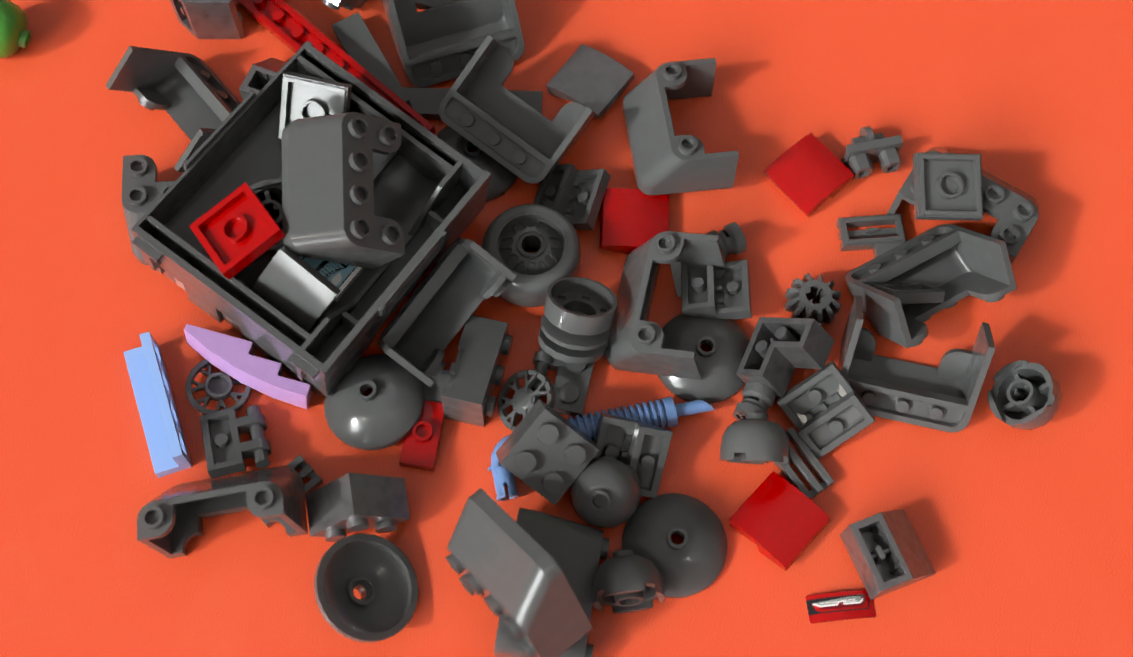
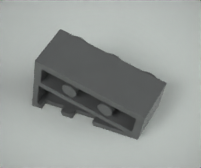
[441,315,513,427]

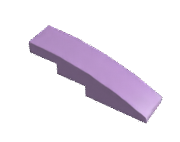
[184,324,311,409]

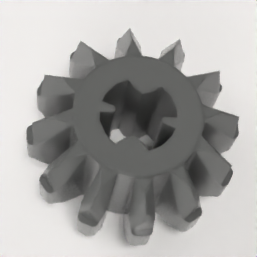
[785,273,841,326]

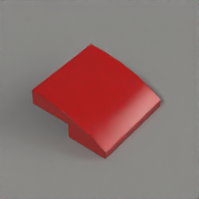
[763,133,855,217]
[599,188,669,255]
[729,471,831,571]

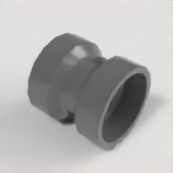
[705,222,747,260]
[733,382,777,420]

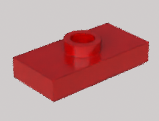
[399,400,445,471]

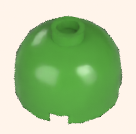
[0,0,32,59]

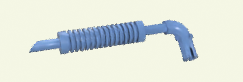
[488,397,715,501]

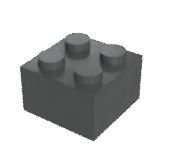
[496,399,599,505]

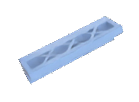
[123,332,192,478]

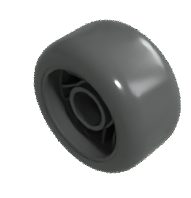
[482,204,581,307]

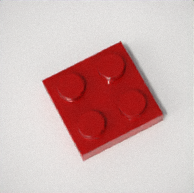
[189,182,286,280]

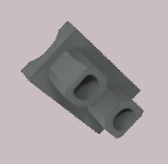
[840,126,904,179]

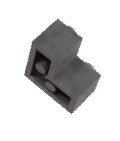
[736,317,834,397]
[305,473,410,542]

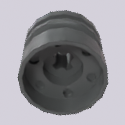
[538,277,618,365]

